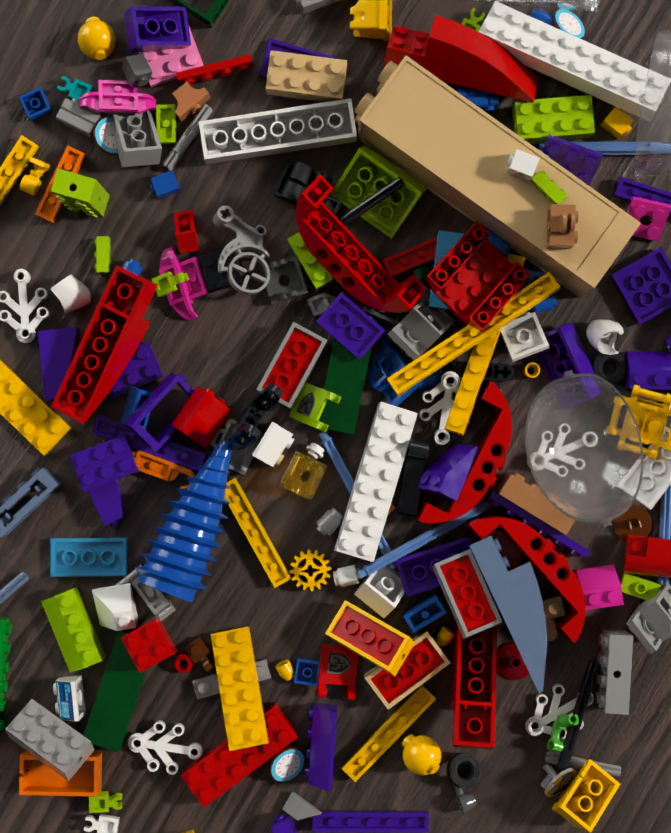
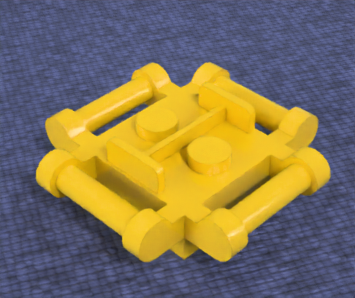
[606,385,671,460]

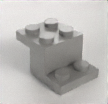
[388,294,456,360]
[626,584,671,654]

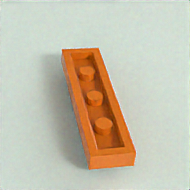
[35,145,86,223]

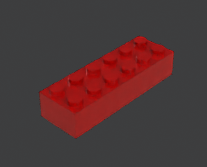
[181,702,299,808]

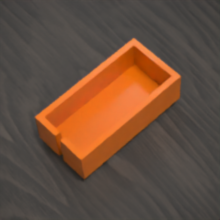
[19,750,102,796]

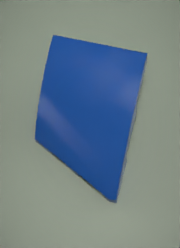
[366,337,422,406]

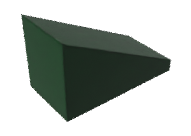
[412,263,434,281]

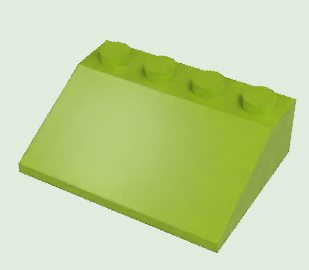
[330,144,427,239]

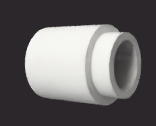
[333,565,362,587]

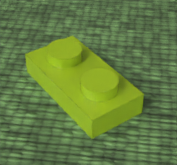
[156,104,177,144]

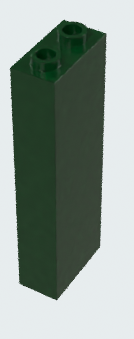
[319,316,377,435]
[83,628,148,753]

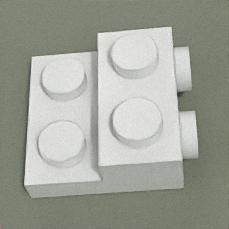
[500,312,549,362]

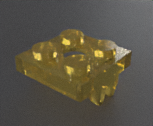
[279,451,328,500]

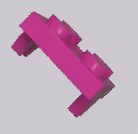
[626,196,671,242]

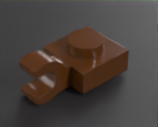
[184,636,214,672]

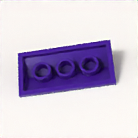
[395,536,476,597]

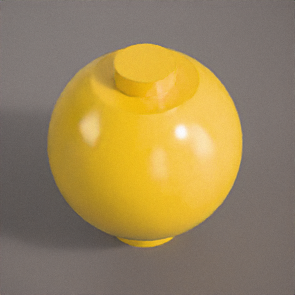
[77,17,116,60]
[402,734,441,775]

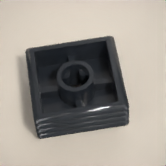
[198,247,244,293]

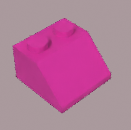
[576,564,624,610]

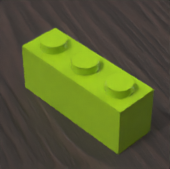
[287,232,333,291]

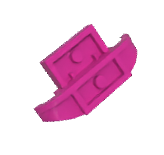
[79,80,157,114]
[158,246,209,321]

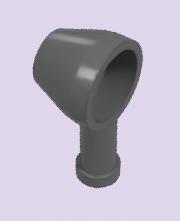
[453,785,476,814]

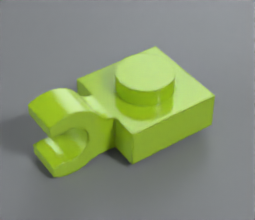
[152,272,189,297]

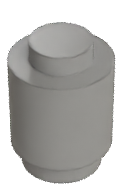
[316,507,344,536]

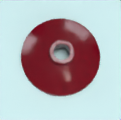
[496,642,529,680]

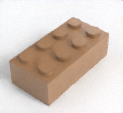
[495,472,578,535]

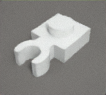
[84,814,120,833]

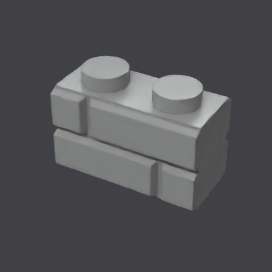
[56,98,102,139]

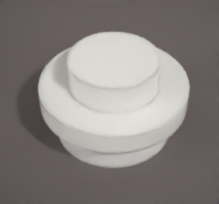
[306,443,324,460]

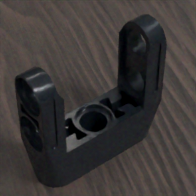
[227,384,283,450]

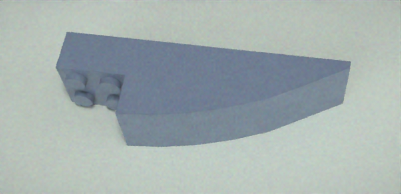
[470,536,548,693]

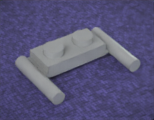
[114,564,176,622]

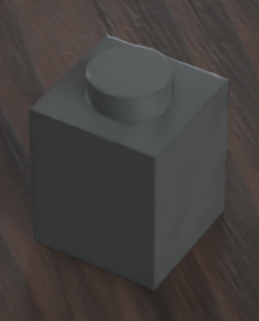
[122,54,152,87]

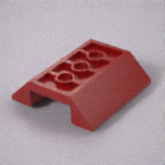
[426,221,531,332]

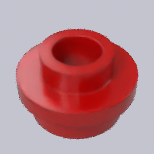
[174,654,193,673]

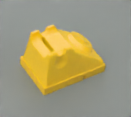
[350,0,392,41]
[552,759,620,833]

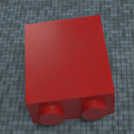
[171,387,232,449]

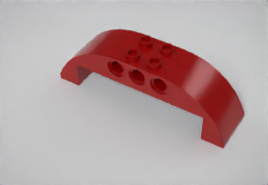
[296,174,427,313]
[416,381,512,523]
[465,515,586,643]

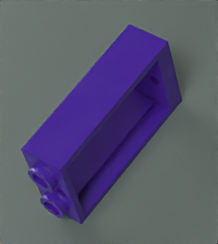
[124,372,195,452]

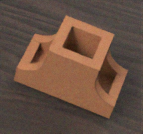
[172,82,210,122]

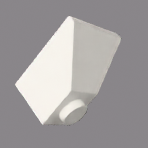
[92,583,138,631]

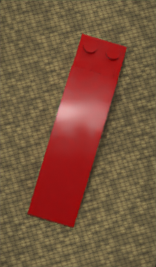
[383,15,538,103]
[51,265,158,424]
[451,589,498,750]

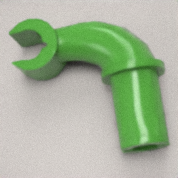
[547,713,579,753]

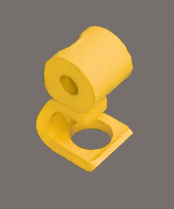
[19,157,50,196]

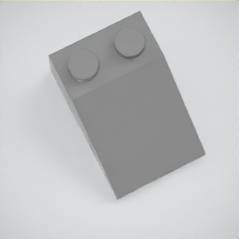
[111,110,162,167]

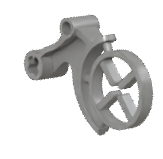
[213,205,270,295]

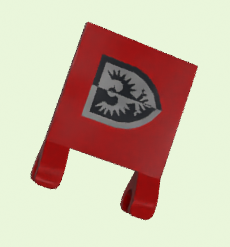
[315,644,359,700]

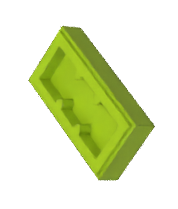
[620,573,661,600]

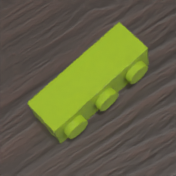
[530,170,567,204]
[94,236,110,274]

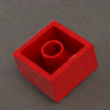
[121,616,177,673]

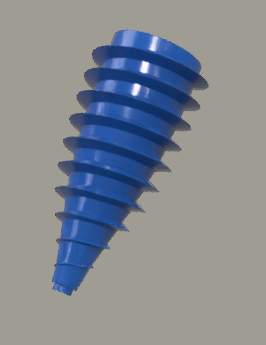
[134,441,233,602]

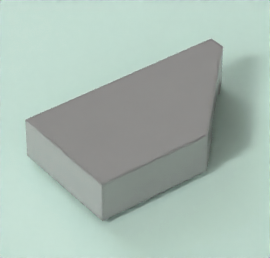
[307,292,337,318]
[283,792,322,820]

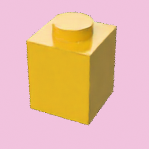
[600,106,634,139]

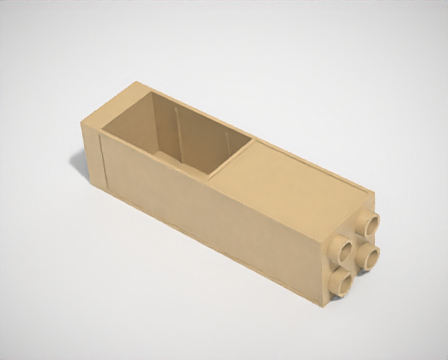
[354,56,641,298]

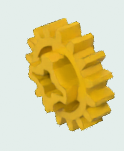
[290,549,331,591]

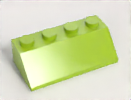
[41,587,106,672]

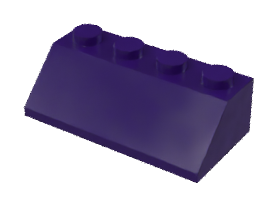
[537,322,603,410]
[625,351,671,391]
[305,703,337,791]

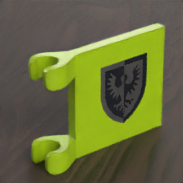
[289,382,341,432]

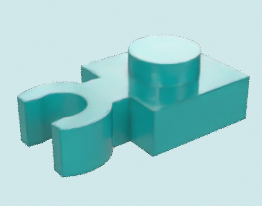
[57,76,94,100]

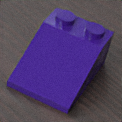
[124,7,191,52]
[418,444,479,501]

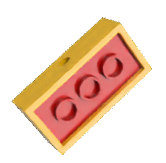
[325,600,415,676]

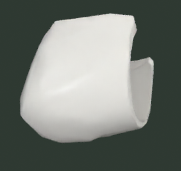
[51,274,91,314]
[586,319,624,355]

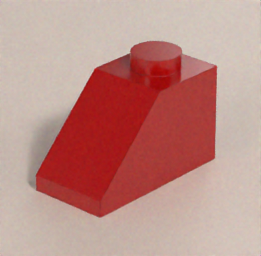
[174,210,199,253]

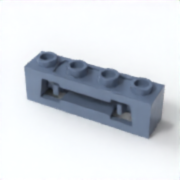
[0,468,62,538]

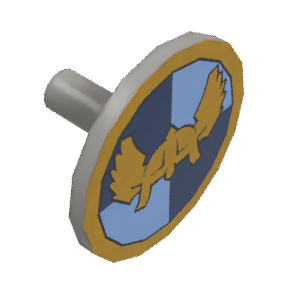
[541,763,577,797]

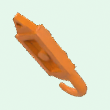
[133,450,196,489]

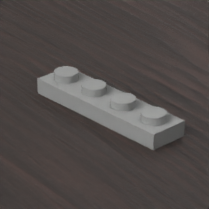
[192,659,271,700]

